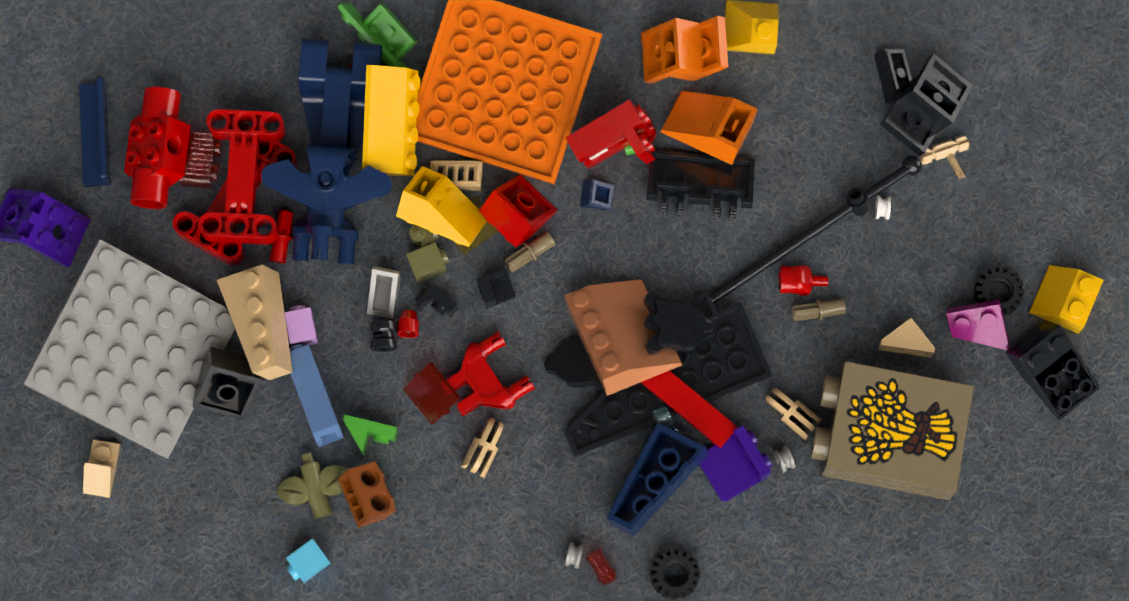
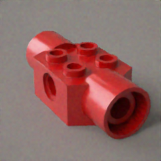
[124,87,191,209]

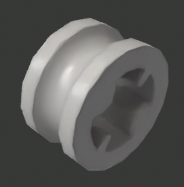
[773,446,796,473]
[565,542,584,569]

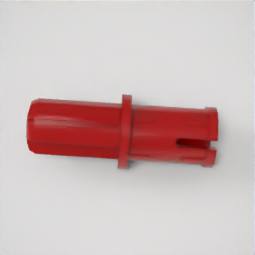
[269,210,293,264]

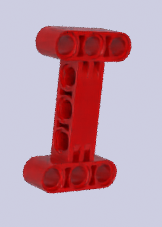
[198,109,286,245]
[172,123,298,265]

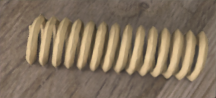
[947,155,965,179]

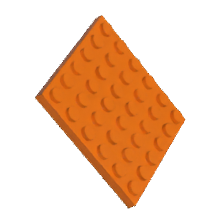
[416,0,603,185]

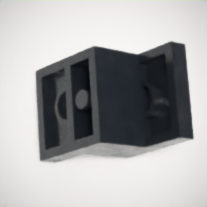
[880,53,973,157]

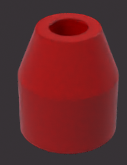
[397,310,419,338]

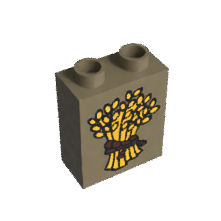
[811,362,974,500]

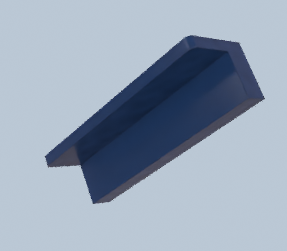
[79,77,111,187]

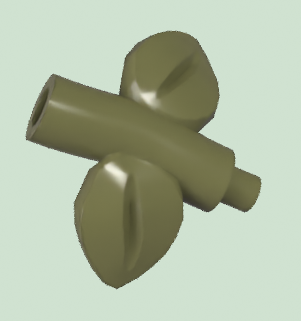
[276,452,348,519]

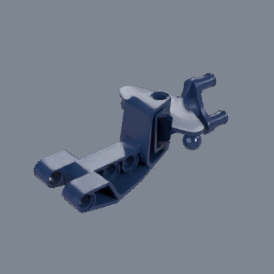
[261,38,392,265]

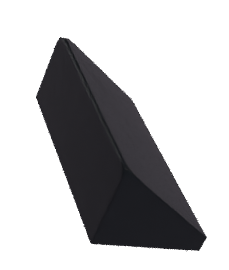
[874,49,912,104]

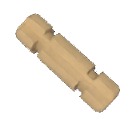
[918,135,969,165]

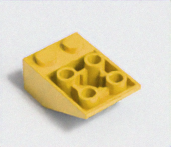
[396,166,487,247]

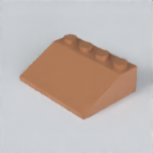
[564,279,682,396]

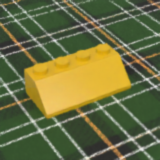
[362,65,420,176]

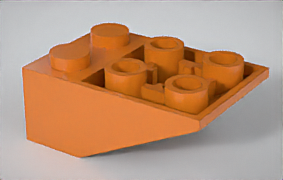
[661,91,758,165]

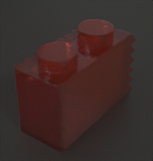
[179,130,222,189]

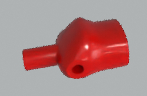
[779,265,828,296]

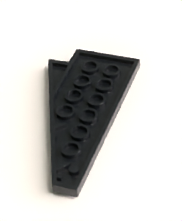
[564,289,773,458]

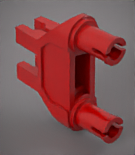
[442,331,535,417]

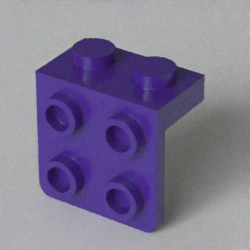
[700,426,772,502]

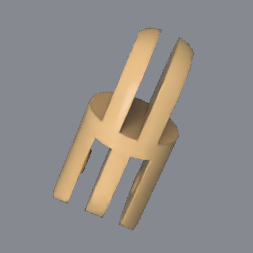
[765,388,822,440]
[460,418,504,478]

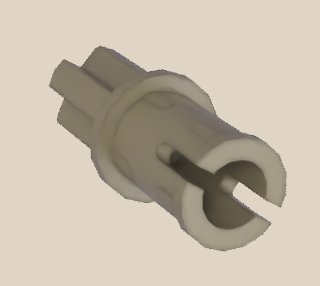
[505,231,556,272]
[791,298,846,321]

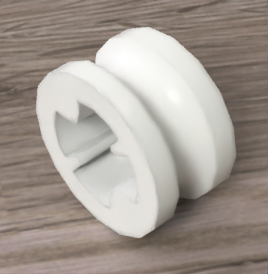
[875,195,891,220]

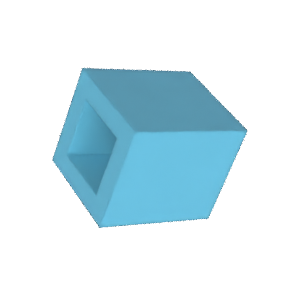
[286,538,330,583]

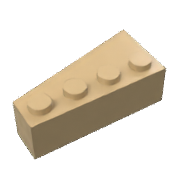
[217,265,293,380]

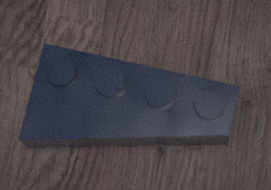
[606,423,708,537]

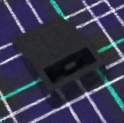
[1005,320,1100,420]

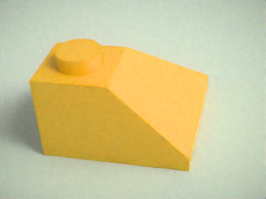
[725,0,779,54]

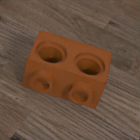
[338,461,396,528]

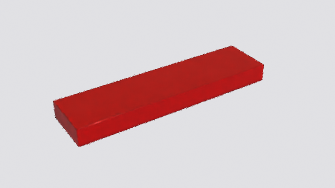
[640,371,738,448]

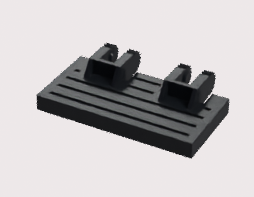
[646,150,755,221]

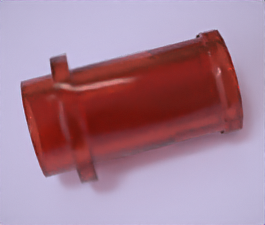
[586,549,617,586]

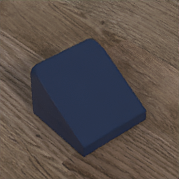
[580,179,614,211]

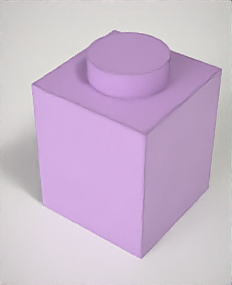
[284,305,318,347]

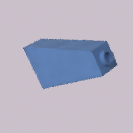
[289,344,344,448]

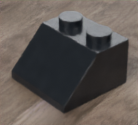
[193,347,263,421]

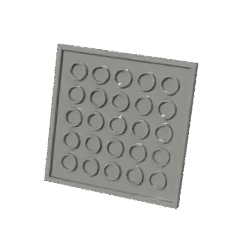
[22,240,235,459]

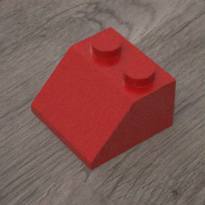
[478,175,558,247]

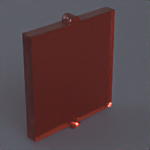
[403,362,461,425]

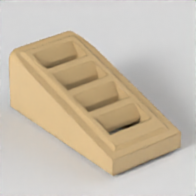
[430,161,483,191]

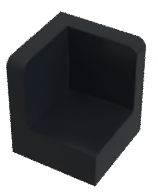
[477,268,516,308]

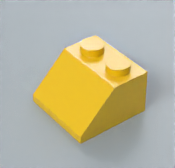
[1029,265,1104,334]

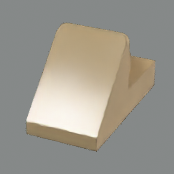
[83,440,121,498]

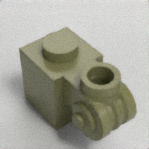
[406,224,449,284]

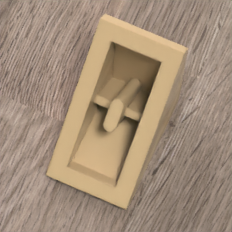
[878,318,935,358]

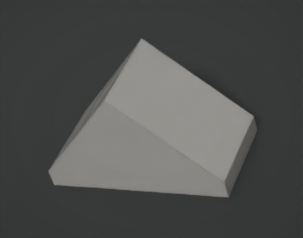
[367,266,401,319]

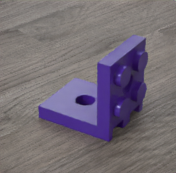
[0,188,91,267]

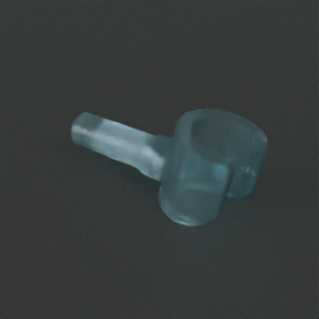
[653,407,681,434]

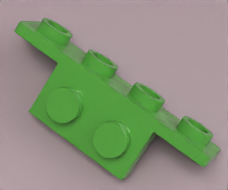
[337,3,418,68]

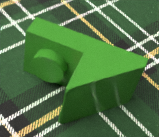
[343,414,398,456]

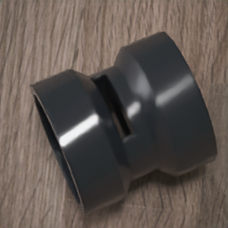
[370,320,397,352]

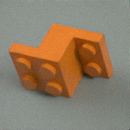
[641,16,728,83]

